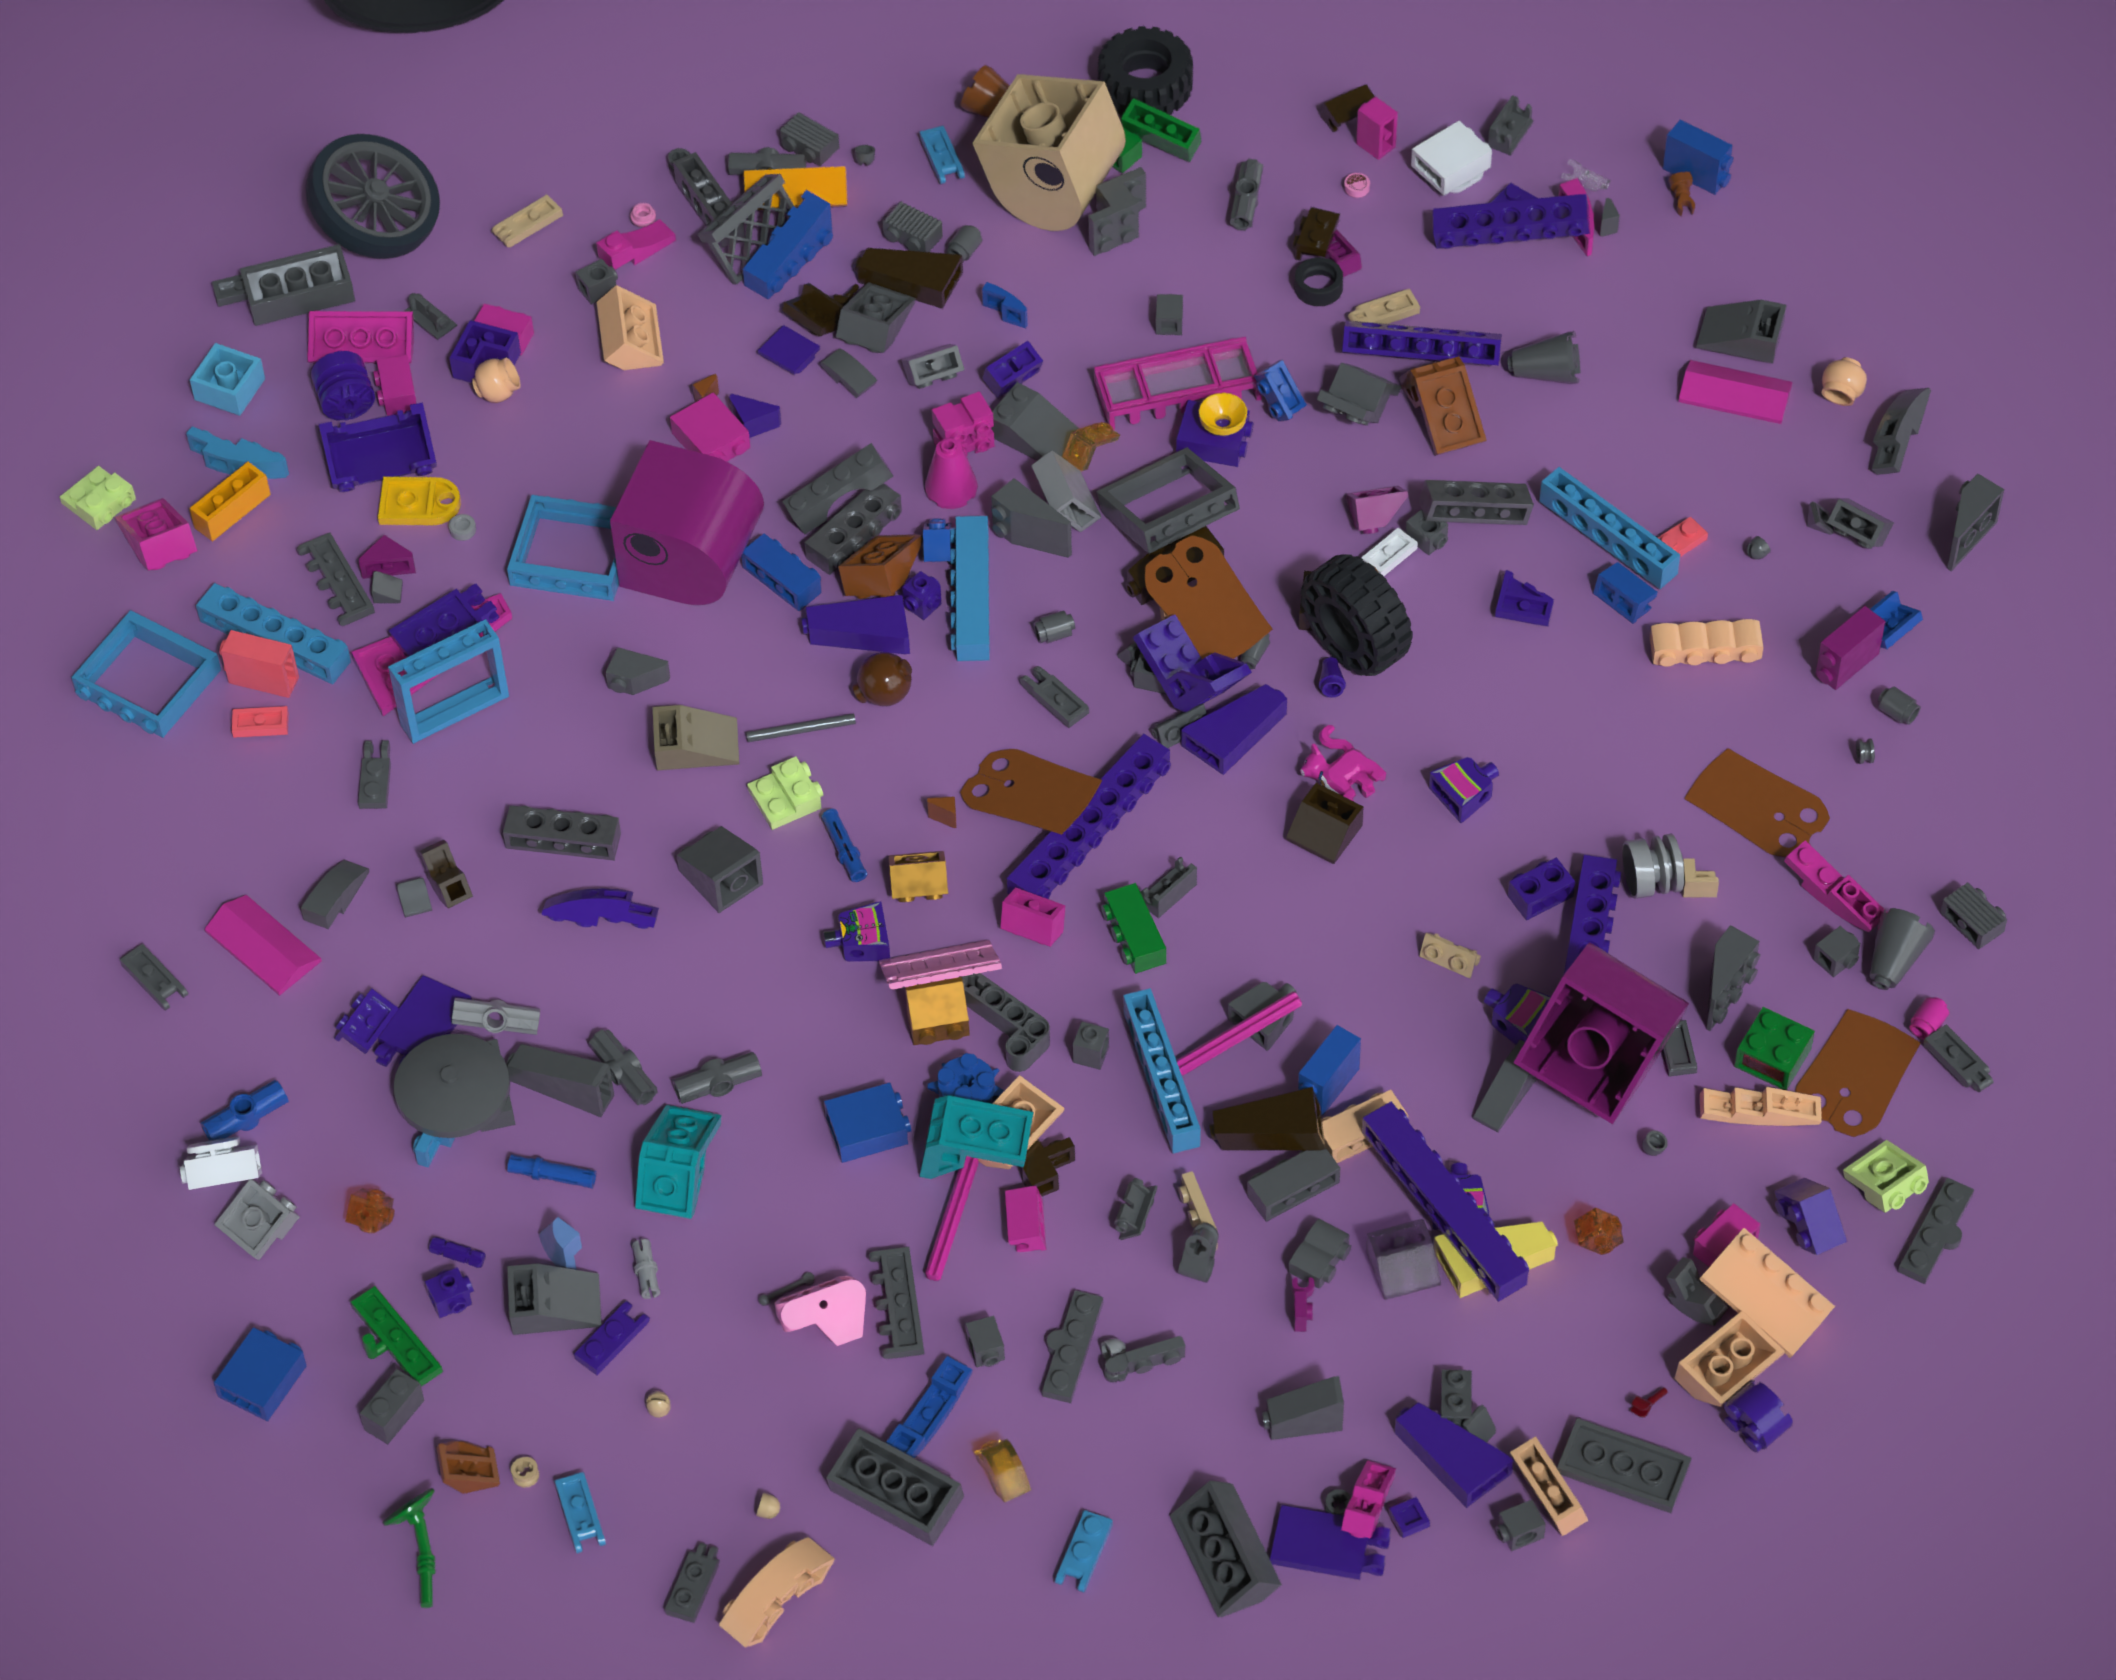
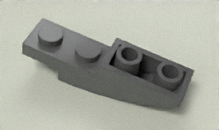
[1872,387,1931,475]

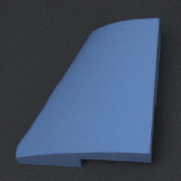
[539,1217,582,1270]

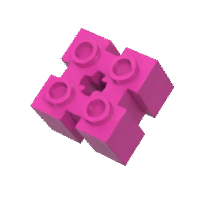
[932,391,995,456]

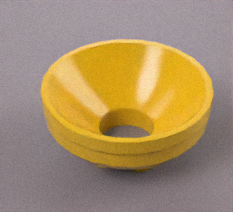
[1199,393,1247,436]

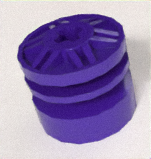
[311,351,375,421]

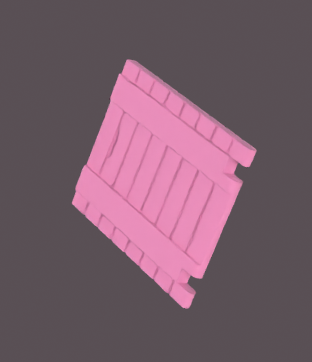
[879,940,1002,989]

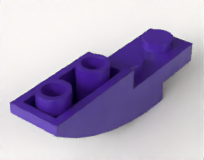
[542,888,659,929]

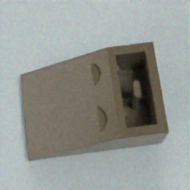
[653,705,740,771]

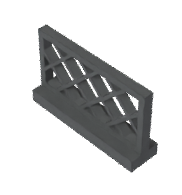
[698,174,795,284]

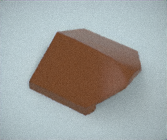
[436,1441,500,1494]

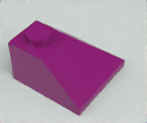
[1346,486,1408,534]

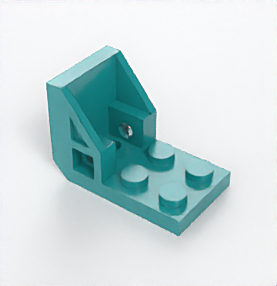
[920,1095,1034,1179]
[635,1105,722,1219]

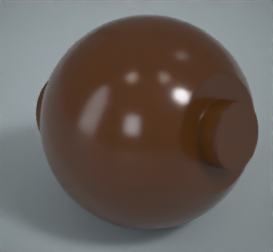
[853,652,912,707]

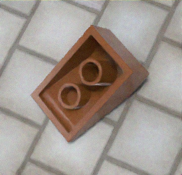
[838,534,923,599]

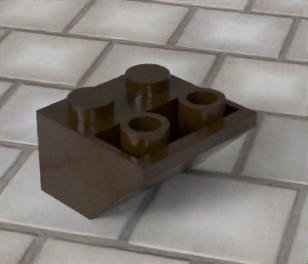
[1286,783,1364,864]

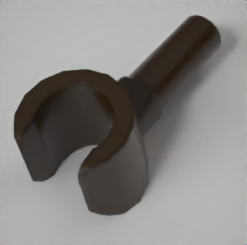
[833,284,859,306]

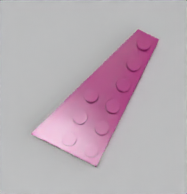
[351,593,512,717]

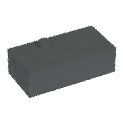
[826,1428,964,1546]

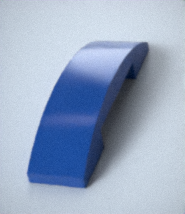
[886,1356,973,1458]

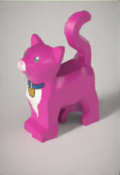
[1300,725,1386,801]

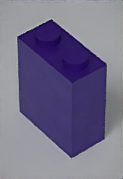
[1176,400,1254,467]

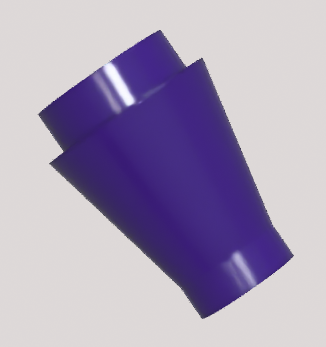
[1319,657,1346,698]

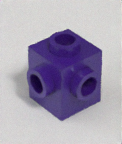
[902,571,942,620]
[425,1267,474,1318]

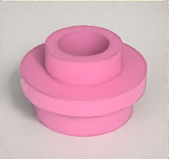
[631,203,656,227]

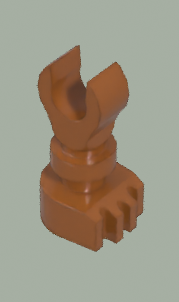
[1669,172,1695,217]

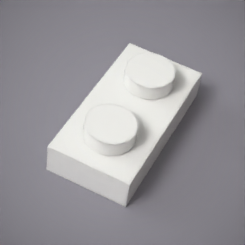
[1362,528,1418,576]

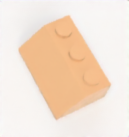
[597,285,664,370]
[978,1075,1064,1169]
[1674,1310,1785,1407]

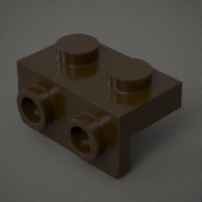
[1292,207,1340,261]
[782,283,844,337]

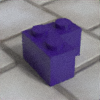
[450,320,521,383]
[1774,1177,1847,1255]

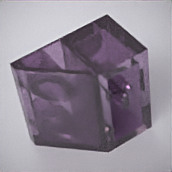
[1366,1219,1441,1300]

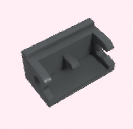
[1488,95,1534,156]
[1140,857,1197,919]

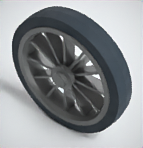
[306,134,440,259]

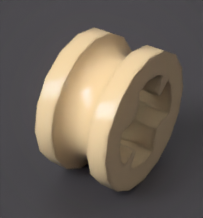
[511,1457,539,1488]

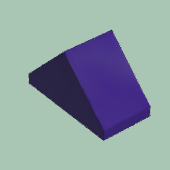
[729,393,782,438]

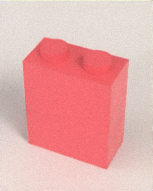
[219,630,299,698]

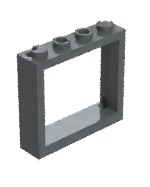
[1097,447,1240,554]

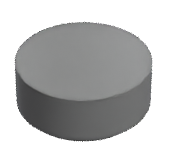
[449,514,476,541]

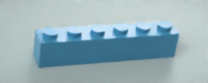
[951,516,990,661]

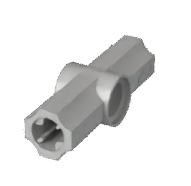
[452,998,540,1035]

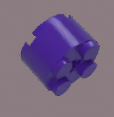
[1724,1380,1793,1453]

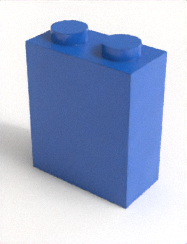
[1663,119,1733,195]
[1298,1025,1361,1116]
[824,1083,912,1163]
[214,1327,307,1422]

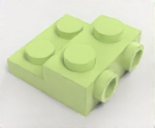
[60,466,136,530]
[747,756,823,830]
[1843,1140,1929,1213]

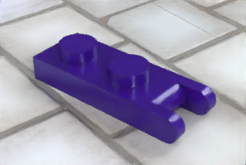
[574,1301,650,1375]

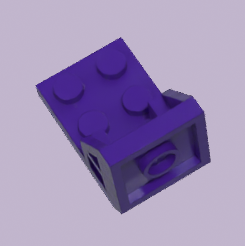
[1132,614,1252,712]

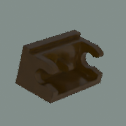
[1320,84,1375,132]

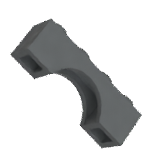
[782,443,894,534]

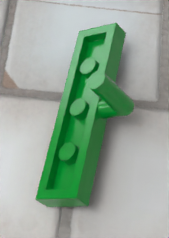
[351,1286,443,1387]

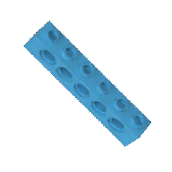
[1539,467,1680,589]
[196,583,351,685]
[1123,988,1201,1154]

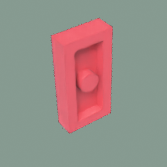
[1658,516,1708,557]
[232,706,289,738]

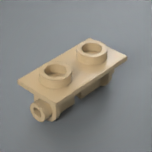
[1419,933,1481,978]

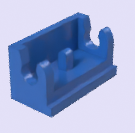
[1593,562,1658,624]

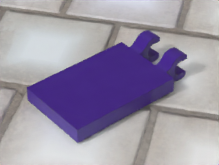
[388,584,500,657]
[374,975,472,1067]
[1270,1505,1391,1580]

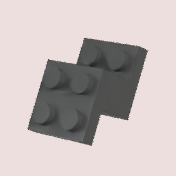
[1089,167,1146,256]
[1317,362,1402,425]

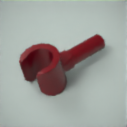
[1630,1387,1668,1418]

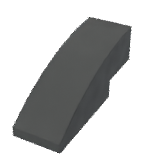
[301,860,370,929]

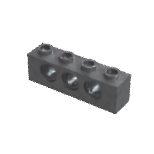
[673,152,745,248]
[1419,480,1534,525]
[805,483,902,575]
[503,806,621,861]

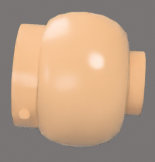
[1822,357,1867,406]
[472,358,521,403]

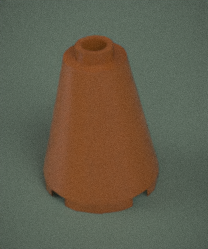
[960,65,1010,118]

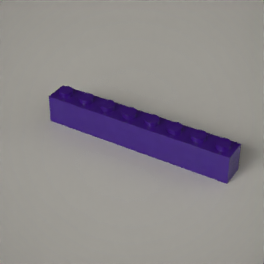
[1362,1101,1529,1302]

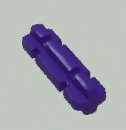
[429,1237,486,1268]

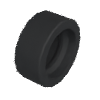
[1295,257,1343,306]

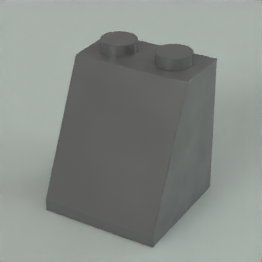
[677,826,763,913]

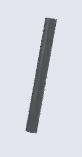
[746,713,856,743]

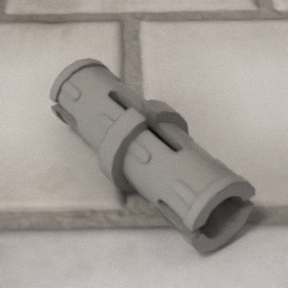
[632,1239,660,1299]

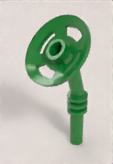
[382,1488,435,1608]

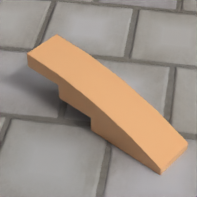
[1700,1087,1822,1126]

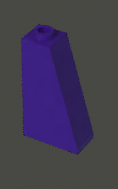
[802,595,910,654]
[1182,684,1287,775]
[1395,1402,1513,1508]

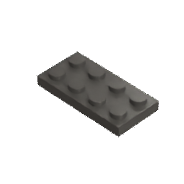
[1557,1418,1692,1514]

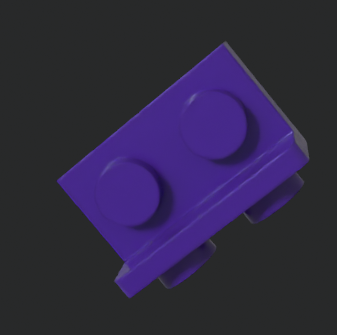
[334,988,399,1054]

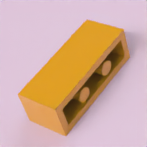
[189,461,271,542]

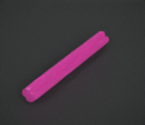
[1176,991,1302,1075]
[925,1156,979,1281]

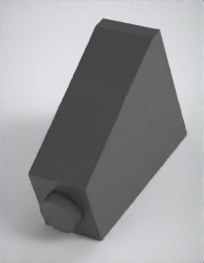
[1262,1376,1344,1440]

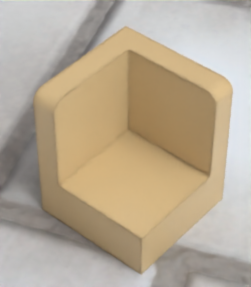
[1682,858,1719,898]

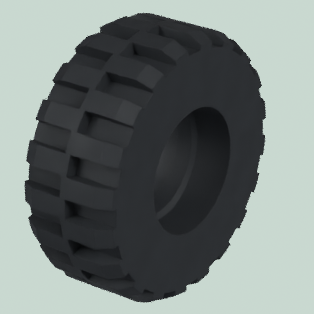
[1300,554,1413,676]

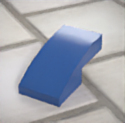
[982,282,1028,329]

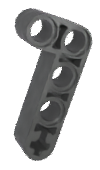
[962,973,1050,1072]

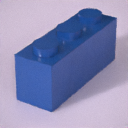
[742,533,822,611]

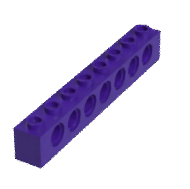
[1007,734,1171,899]

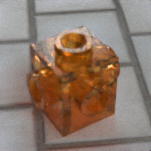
[345,1188,395,1233]
[1574,1207,1624,1255]

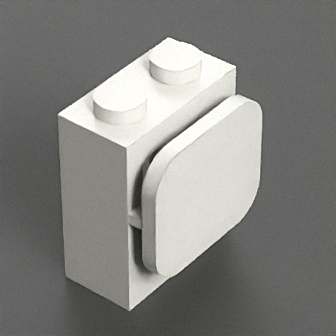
[1411,121,1492,195]
[180,1136,262,1190]

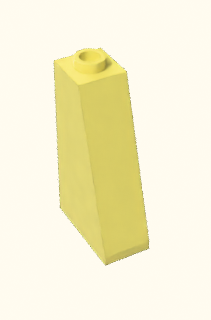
[1433,1222,1558,1298]

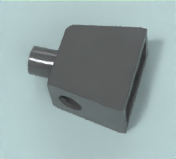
[1228,982,1297,1051]

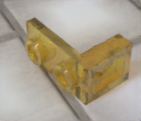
[1062,422,1120,471]

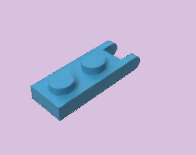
[920,125,965,184]
[555,1472,606,1553]
[1055,1510,1113,1593]

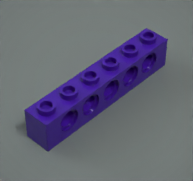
[1433,194,1590,249]
[1342,320,1502,366]
[1564,855,1621,974]

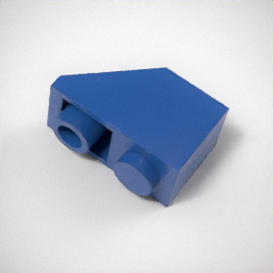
[923,518,951,562]

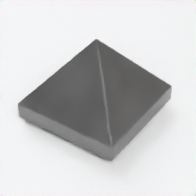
[1807,501,1833,535]

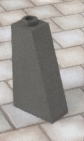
[506,1044,614,1117]

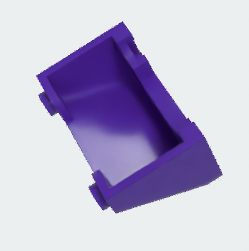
[319,402,437,492]

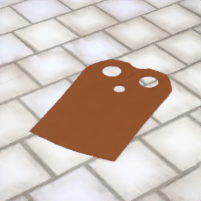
[1145,535,1272,659]
[1684,748,1830,857]
[960,749,1102,835]
[1796,1009,1921,1137]

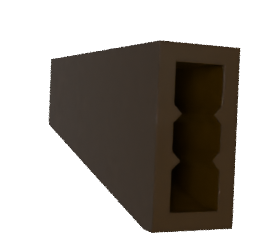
[855,248,963,309]
[1126,526,1224,605]
[1209,1087,1325,1151]

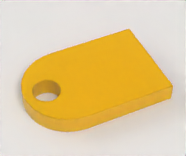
[378,477,461,525]

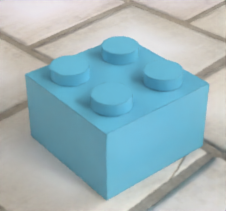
[190,343,265,416]

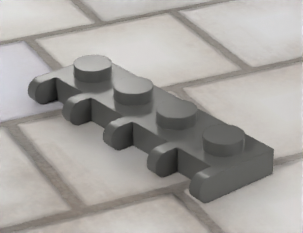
[297,533,375,626]
[869,1247,924,1359]

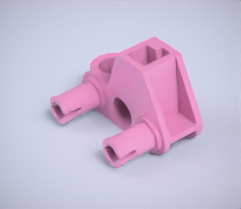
[775,1275,866,1346]

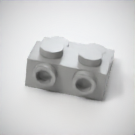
[214,1179,300,1260]

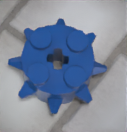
[927,1053,1005,1104]

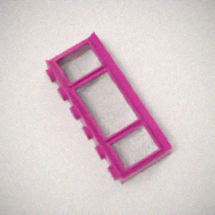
[1094,336,1262,431]

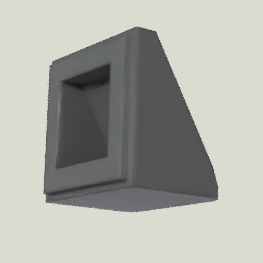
[1600,197,1620,237]
[372,571,403,603]
[1117,641,1141,667]
[397,878,432,918]
[1462,1405,1496,1442]

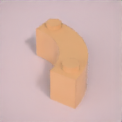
[719,1537,835,1648]

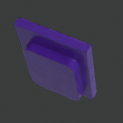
[758,325,820,375]

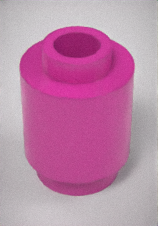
[1909,997,1949,1040]

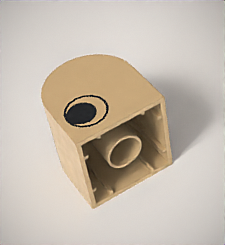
[973,74,1125,231]

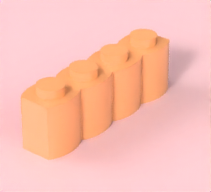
[1650,619,1763,667]

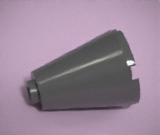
[1508,331,1580,384]
[1869,908,1935,990]

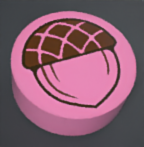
[1344,173,1370,198]

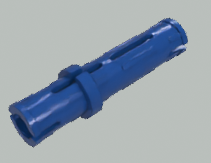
[821,809,868,882]
[507,1154,597,1189]

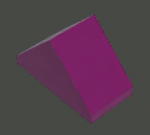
[359,535,416,579]

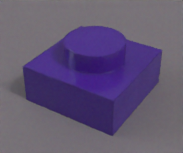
[1389,1497,1430,1539]

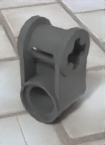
[1178,1223,1219,1283]

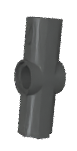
[729,147,806,175]
[1230,159,1263,231]
[589,1029,658,1105]
[673,1052,762,1104]

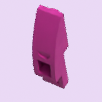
[1784,840,1888,932]

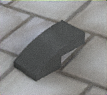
[820,348,877,399]

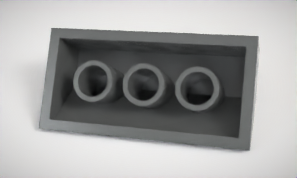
[240,244,355,326]
[1170,1481,1282,1617]

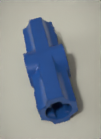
[201,1080,289,1141]

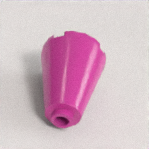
[925,438,978,509]

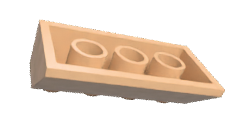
[1699,1228,1835,1358]

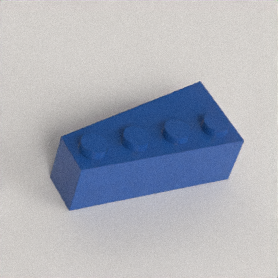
[743,190,833,300]

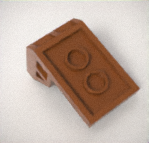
[1398,356,1487,456]

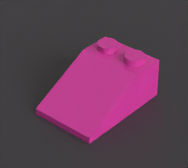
[115,498,197,571]

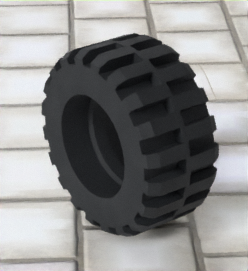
[1098,26,1193,115]

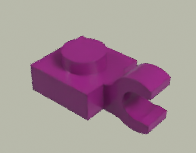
[1292,1277,1315,1332]

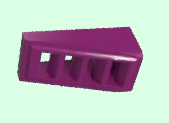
[1325,229,1362,277]

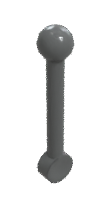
[758,1273,815,1306]

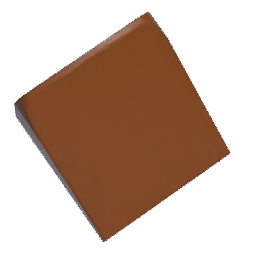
[693,374,719,402]
[927,797,957,828]

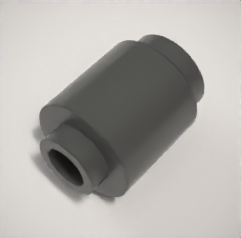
[947,225,983,262]
[1033,610,1075,644]
[1878,686,1921,725]

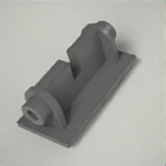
[404,293,457,340]
[1151,704,1207,748]
[1114,1178,1158,1240]
[1441,1369,1472,1428]

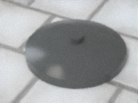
[394,1034,510,1138]

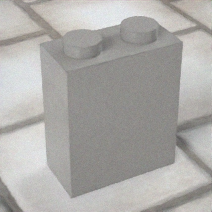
[1031,451,1101,532]

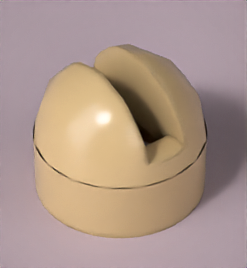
[646,1391,671,1417]
[756,1493,780,1519]

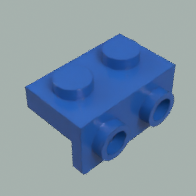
[1254,360,1307,422]
[1870,591,1923,649]

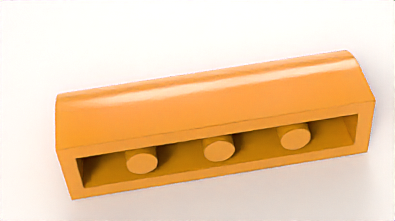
[744,166,847,210]

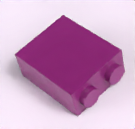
[1815,606,1885,690]

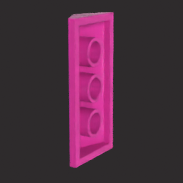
[308,311,414,363]
[1678,360,1793,424]
[205,895,322,996]

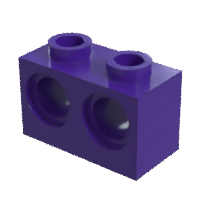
[982,341,1043,399]
[1508,857,1575,921]

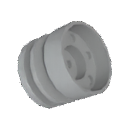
[1622,833,1684,899]

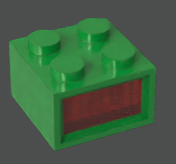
[1734,1007,1815,1091]

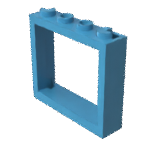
[507,495,619,601]
[71,610,221,738]
[388,619,509,744]

